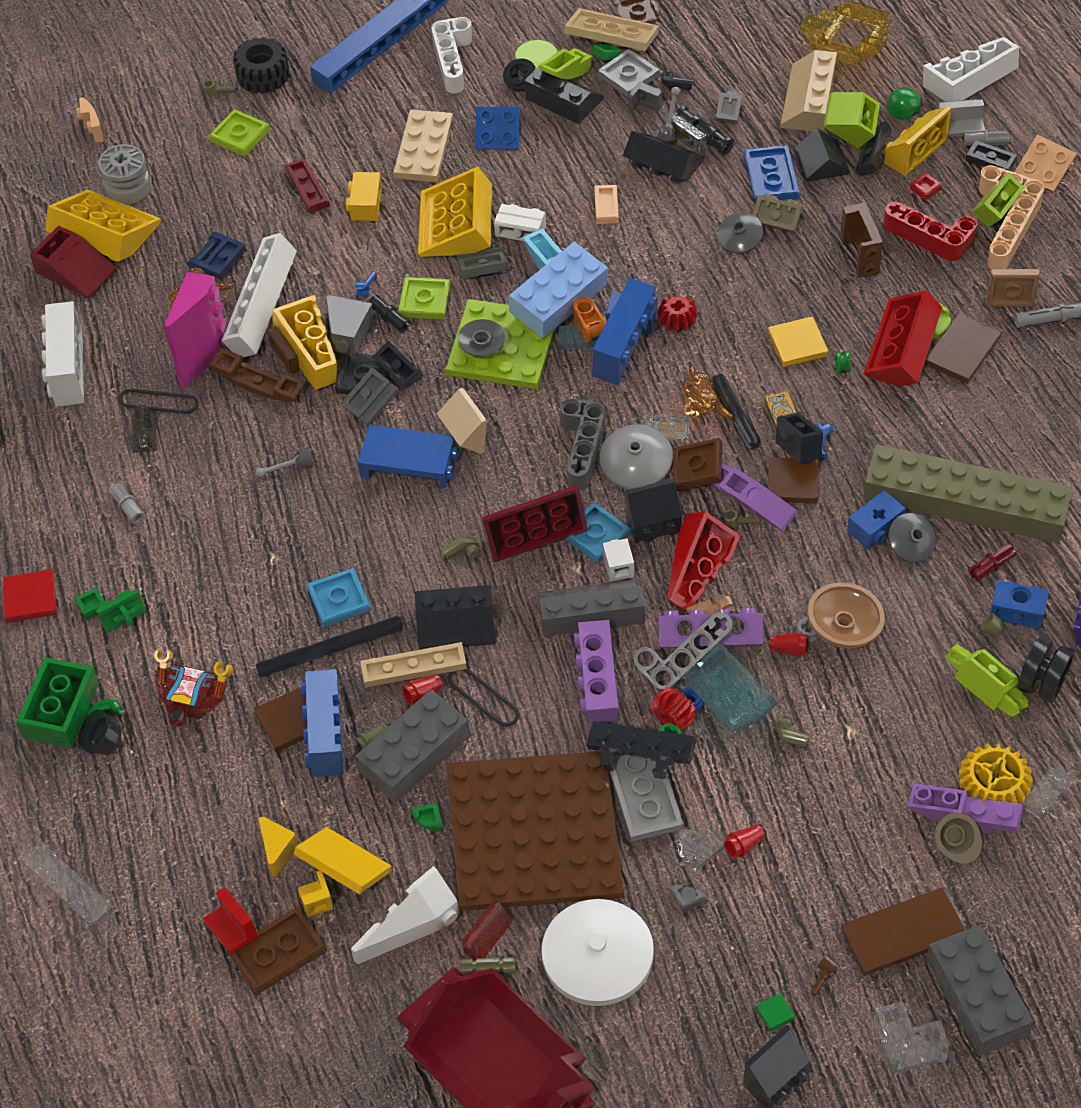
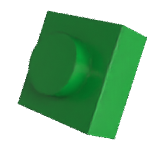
[592,43,622,62]

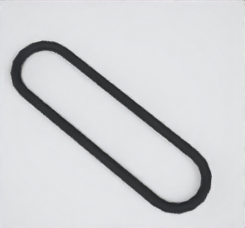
[118,389,199,414]
[447,669,520,726]

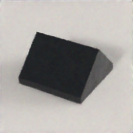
[794,128,850,182]

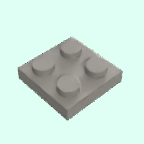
[598,49,659,97]

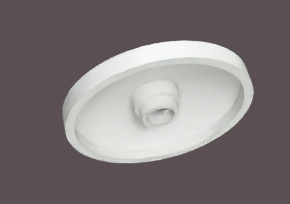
[542,899,653,1006]

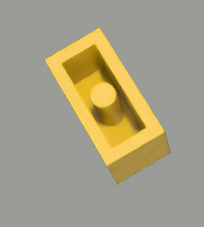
[346,172,382,221]

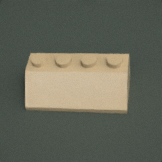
[780,50,837,132]

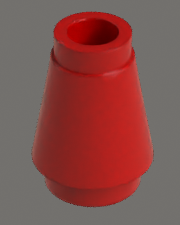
[770,632,809,658]
[402,674,443,706]
[723,824,765,858]

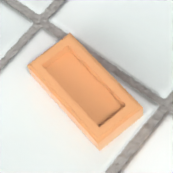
[594,185,619,224]

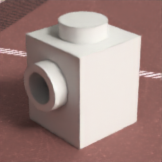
[603,539,634,582]

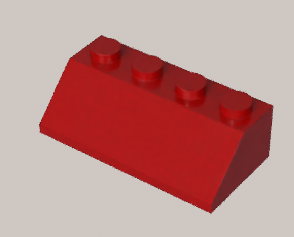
[863,290,942,387]

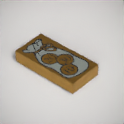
[765,391,796,429]

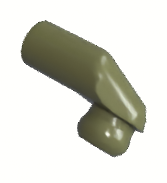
[441,537,480,559]
[776,715,809,747]

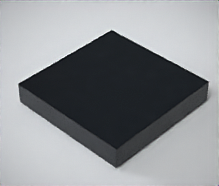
[335,353,389,395]

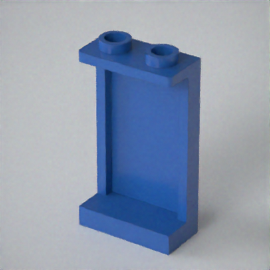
[358,425,459,488]

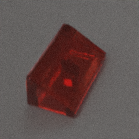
[462,900,512,961]

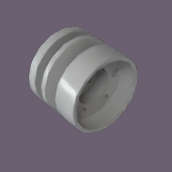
[98,144,151,204]

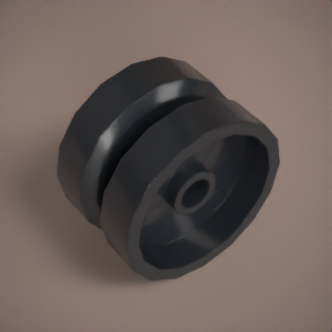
[1017,636,1075,704]

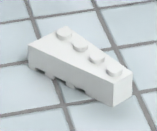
[923,37,1019,102]

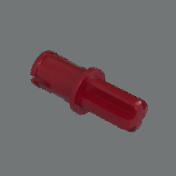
[968,544,1016,582]

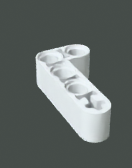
[432,17,473,93]

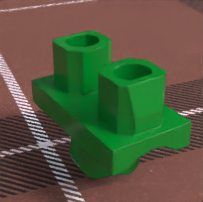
[96,589,147,632]

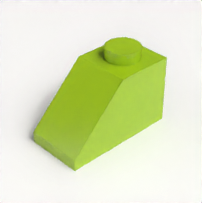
[971,172,1025,227]

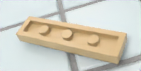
[360,642,467,688]

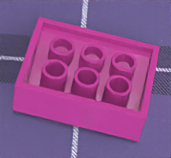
[164,272,227,388]

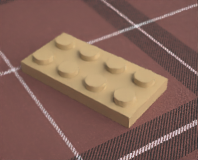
[564,8,659,51]
[394,109,453,182]

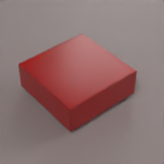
[909,173,942,201]

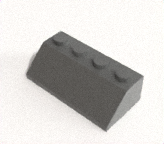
[537,579,645,637]

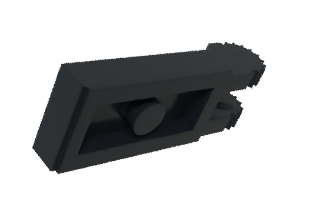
[856,121,891,176]

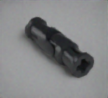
[673,105,734,156]

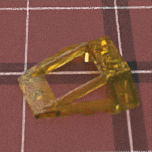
[799,1,890,65]

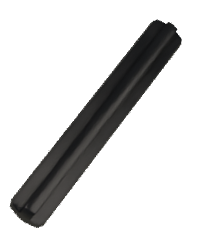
[712,373,760,450]

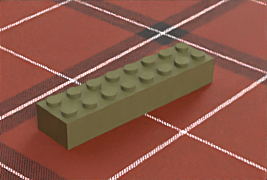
[863,444,1073,544]

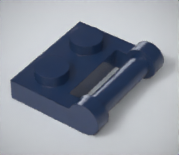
[187,232,246,280]

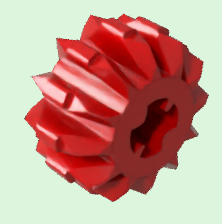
[658,293,698,333]
[651,687,696,731]

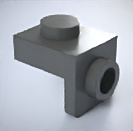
[627,82,662,112]

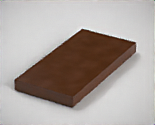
[841,888,965,976]

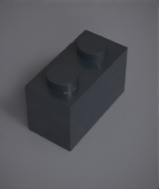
[776,412,823,464]

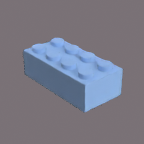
[509,242,608,338]

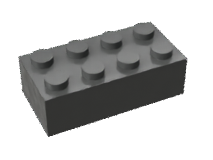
[355,689,470,803]
[926,925,1034,1056]

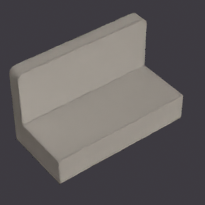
[938,99,985,137]

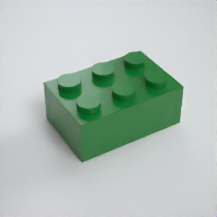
[17,657,99,748]

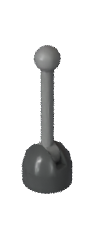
[657,87,680,141]
[255,447,314,477]

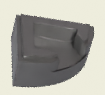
[669,884,707,913]

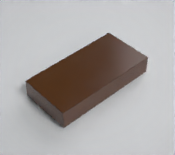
[268,326,300,375]

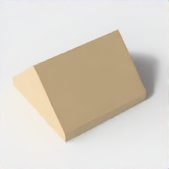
[437,388,487,454]

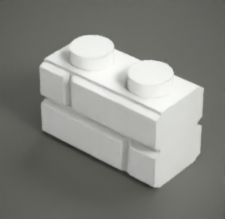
[494,204,546,241]

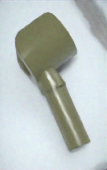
[204,79,235,97]
[725,509,760,529]

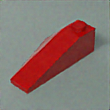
[667,511,741,612]

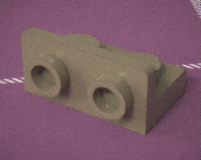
[752,194,804,233]

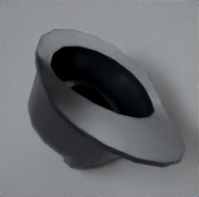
[79,709,124,756]

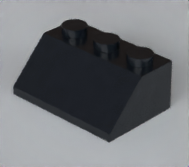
[525,67,604,124]
[623,131,705,183]
[415,585,496,650]

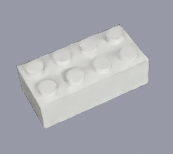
[42,301,84,407]

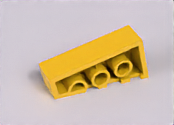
[272,295,337,390]

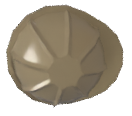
[934,813,982,864]

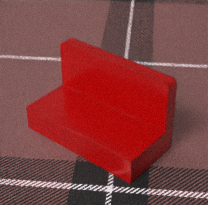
[203,887,259,954]

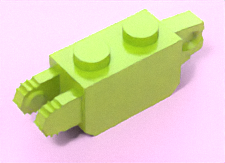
[946,644,1029,717]

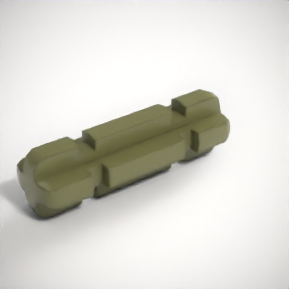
[461,957,516,974]

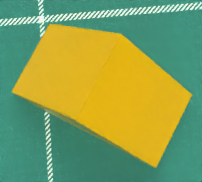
[259,817,298,877]

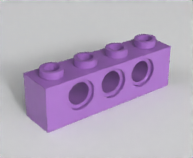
[658,608,763,647]
[574,620,618,724]

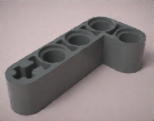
[560,399,605,491]

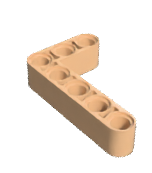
[978,166,1044,269]

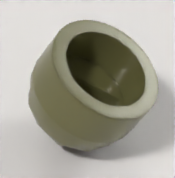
[981,613,1004,636]

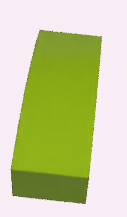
[539,48,592,79]

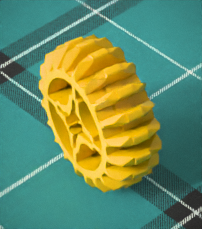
[958,743,1033,804]

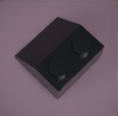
[625,478,682,543]
[743,1025,810,1108]

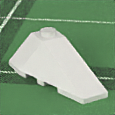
[351,866,459,964]

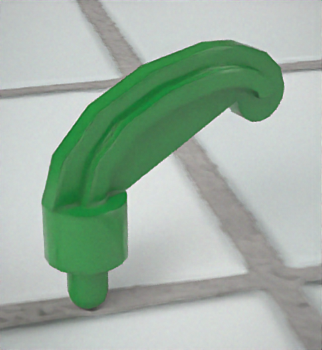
[85,699,124,718]

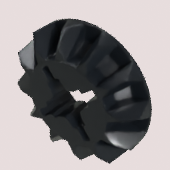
[503,58,536,91]

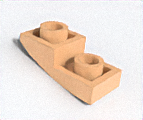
[76,98,104,143]

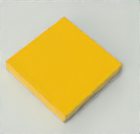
[768,317,828,367]

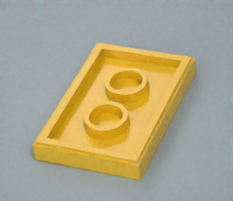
[294,827,391,894]

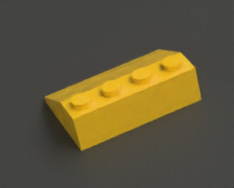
[418,166,492,257]
[45,190,161,261]

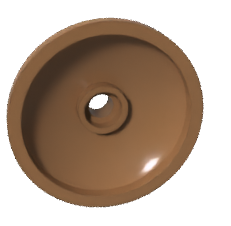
[807,582,885,648]

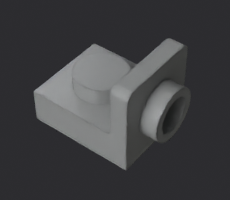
[716,91,743,123]

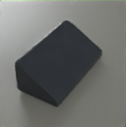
[372,341,424,389]

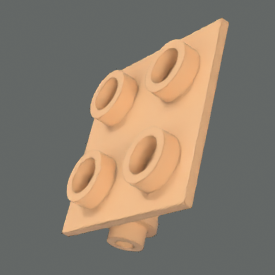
[1014,135,1077,192]

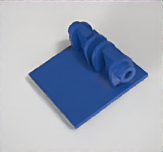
[475,106,520,150]

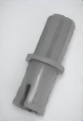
[964,130,1009,147]
[109,483,145,524]

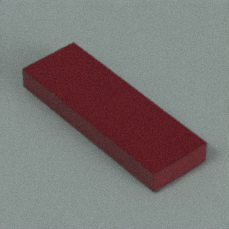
[284,158,330,214]

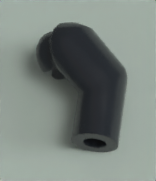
[661,71,693,90]

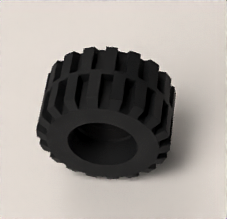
[233,37,289,94]

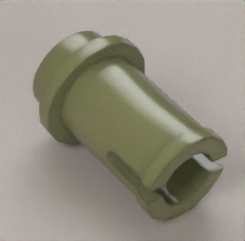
[355,723,387,750]

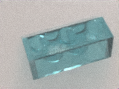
[682,642,778,732]

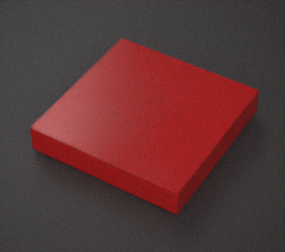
[3,569,57,623]

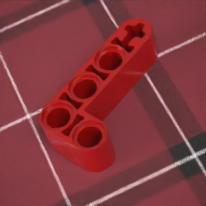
[883,202,977,261]

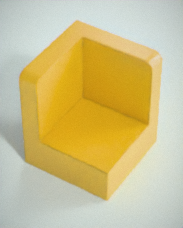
[298,870,333,918]

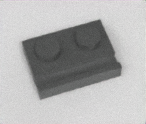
[456,246,508,278]
[341,368,399,427]

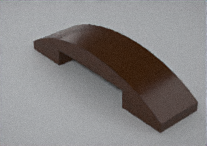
[210,348,305,402]

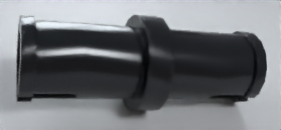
[368,294,410,333]

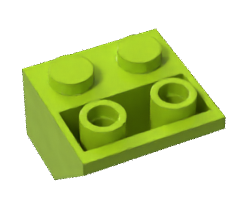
[824,92,880,149]

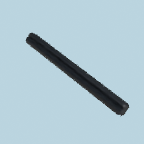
[256,616,403,677]

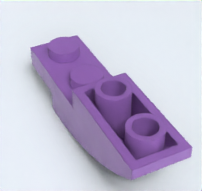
[709,463,798,532]
[908,783,1023,835]

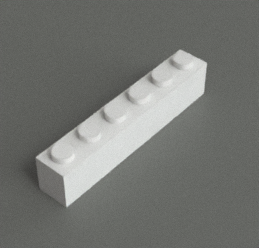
[222,233,297,358]

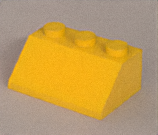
[884,106,951,176]

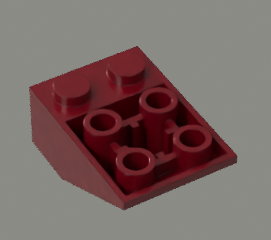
[30,225,117,299]

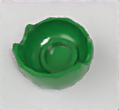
[887,87,922,120]

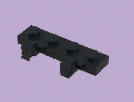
[586,721,696,779]

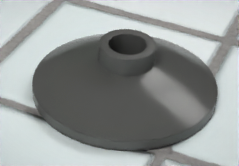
[718,212,763,254]
[458,319,505,357]
[888,513,936,563]

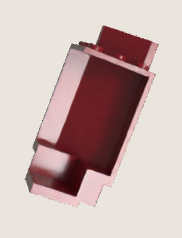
[397,968,596,1108]

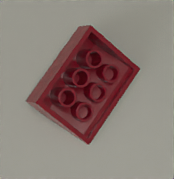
[481,484,588,563]

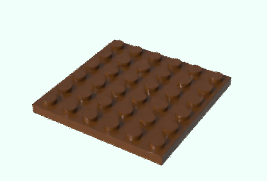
[447,751,624,911]

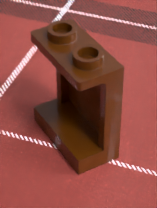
[840,202,883,278]

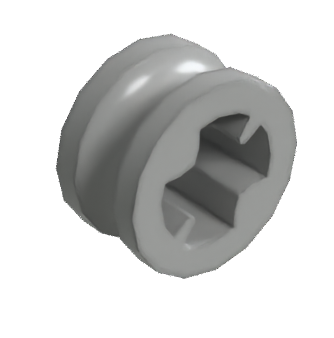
[797,617,819,643]

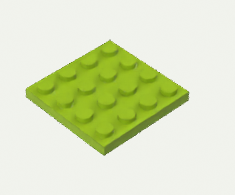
[445,299,556,389]

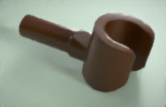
[810,956,837,996]

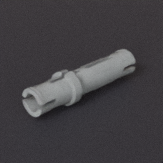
[1014,303,1081,328]

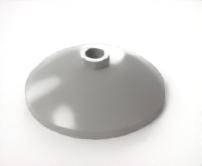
[600,424,673,490]

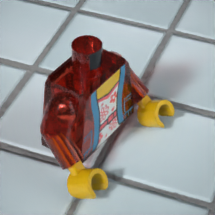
[154,649,233,727]

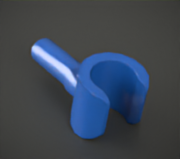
[354,271,377,296]

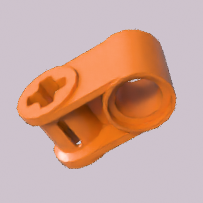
[573,297,607,343]

